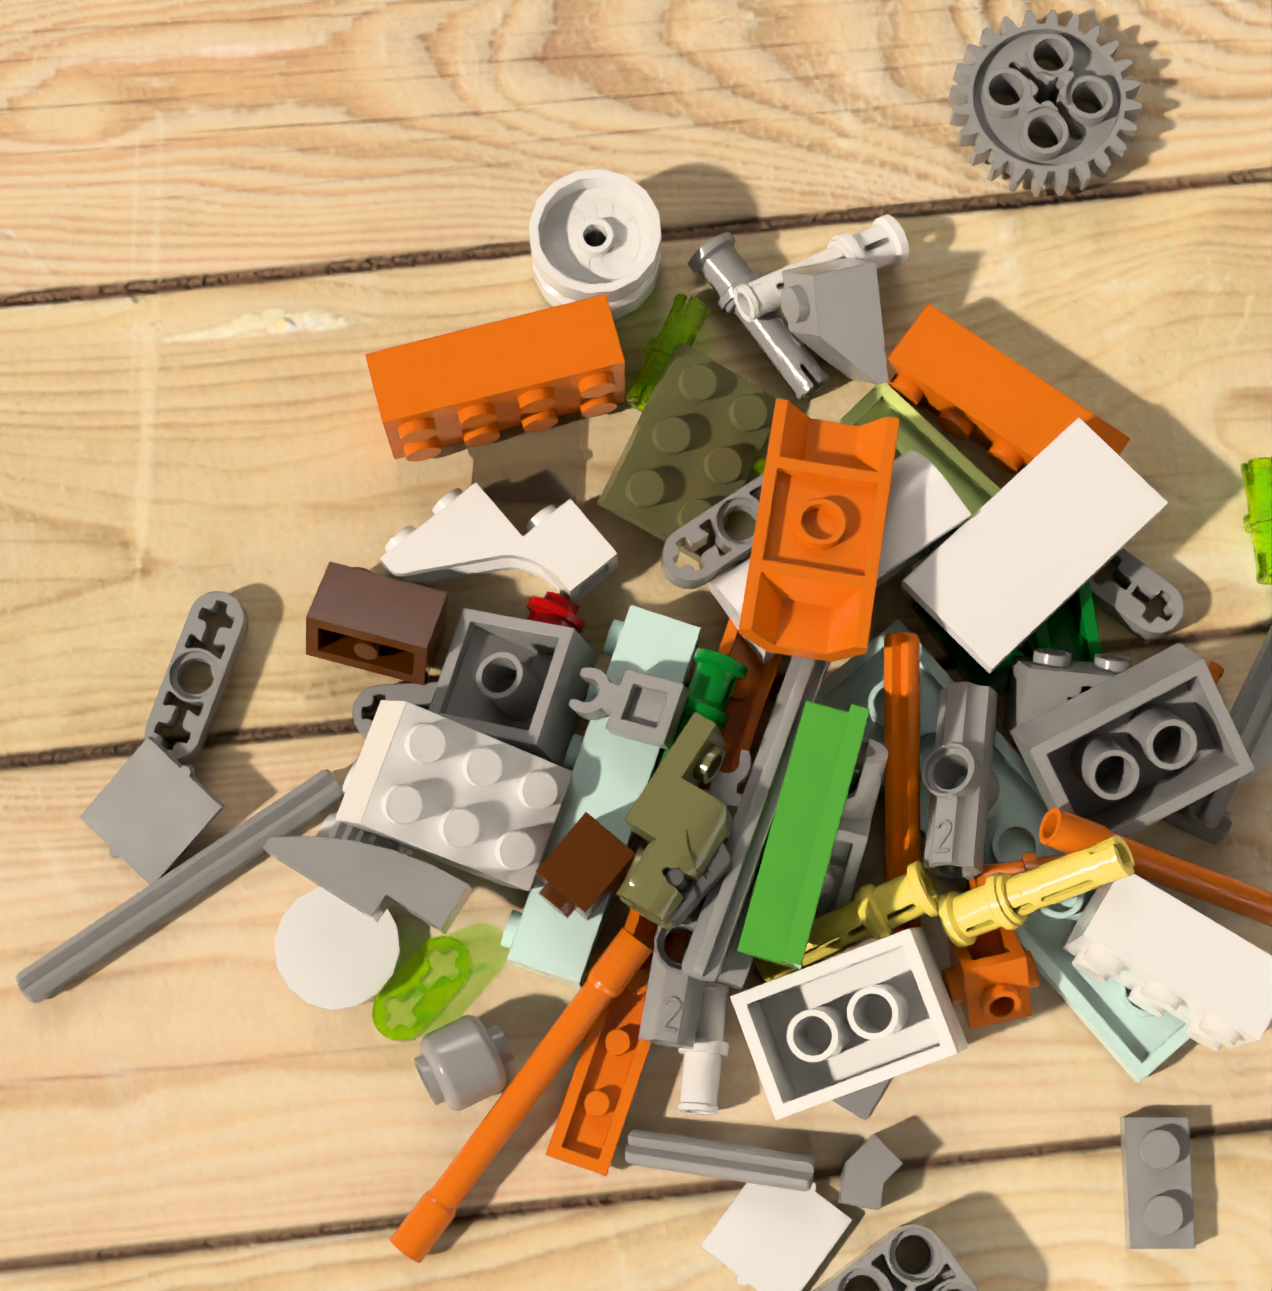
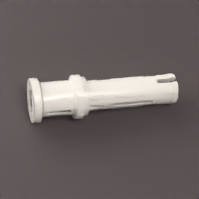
[734,214,909,322]

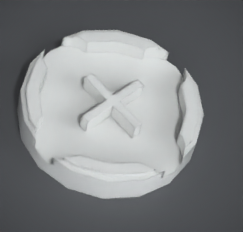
[274,886,402,1011]

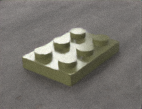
[597,343,776,562]

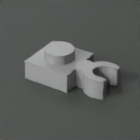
[569,667,690,750]

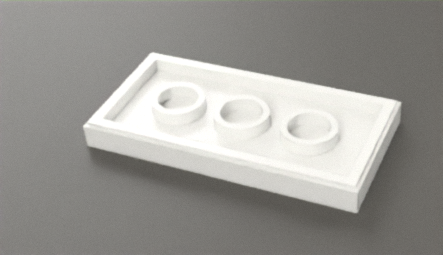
[901,417,1168,674]

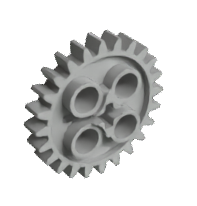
[948,10,1142,197]

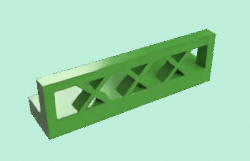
[737,701,870,970]

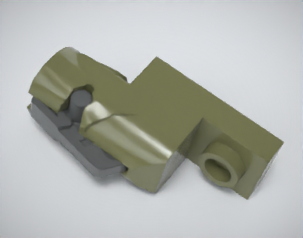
[616,712,733,931]

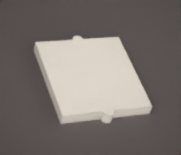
[700,1182,852,1291]

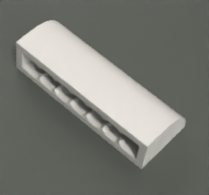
[707,450,971,665]

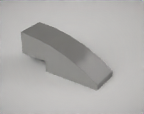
[263,836,473,934]

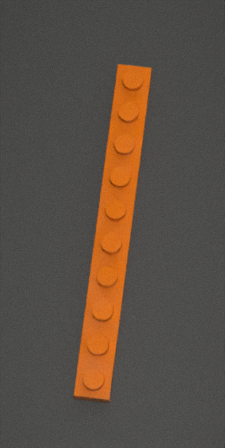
[545,618,782,1177]

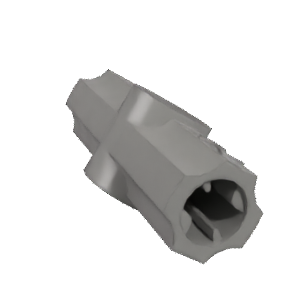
[922,682,1000,881]
[638,895,706,1049]

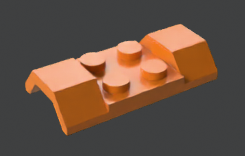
[738,398,900,662]

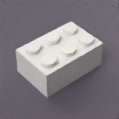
[335,700,573,891]
[1062,874,1272,1051]
[730,926,969,1120]

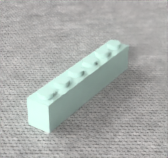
[501,605,701,989]

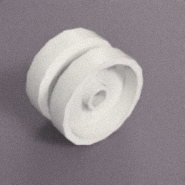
[529,169,661,321]

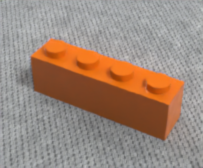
[886,303,1131,474]

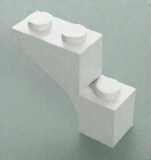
[380,482,618,603]

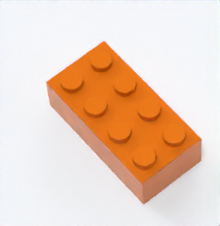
[365,294,626,462]

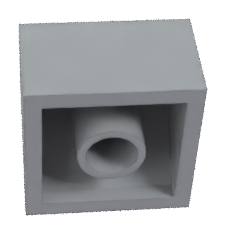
[429,608,598,767]

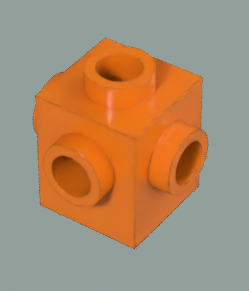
[942,927,1039,1030]

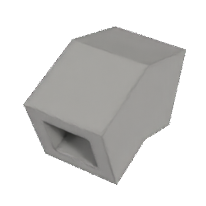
[837,1134,903,1210]

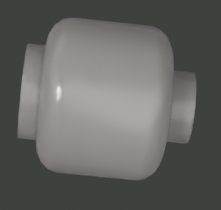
[414,1015,514,1111]

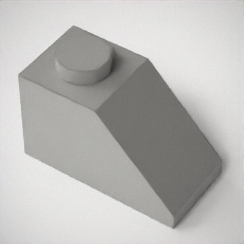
[781,258,888,384]

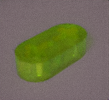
[372,935,473,1043]

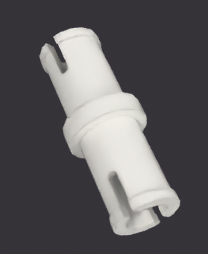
[678,982,729,1115]

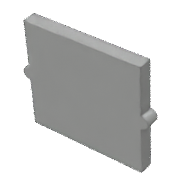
[80,736,225,885]

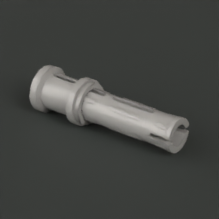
[688,232,830,401]

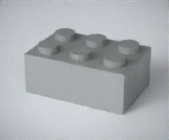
[1010,643,1255,837]

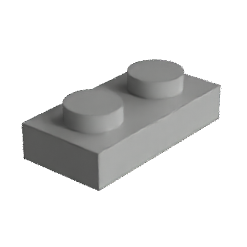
[1120,1117,1195,1249]

